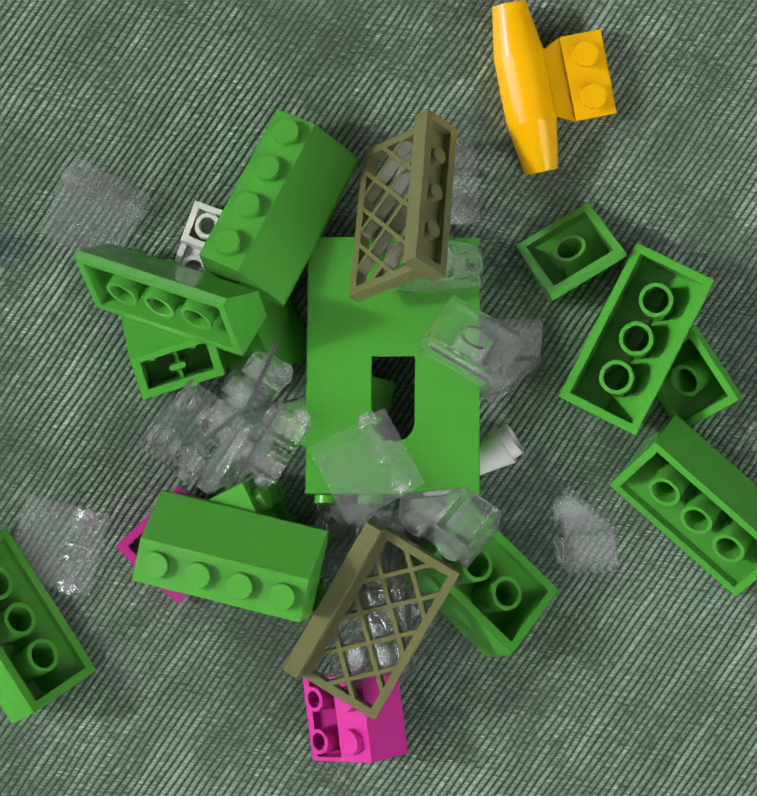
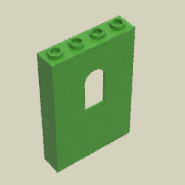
[305,237,480,506]

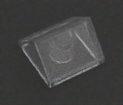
[419,294,527,396]

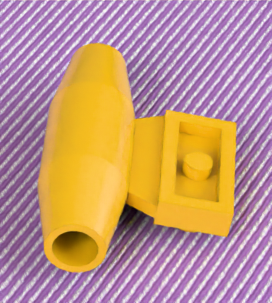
[492,0,617,175]

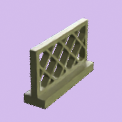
[349,109,457,302]
[282,515,462,720]

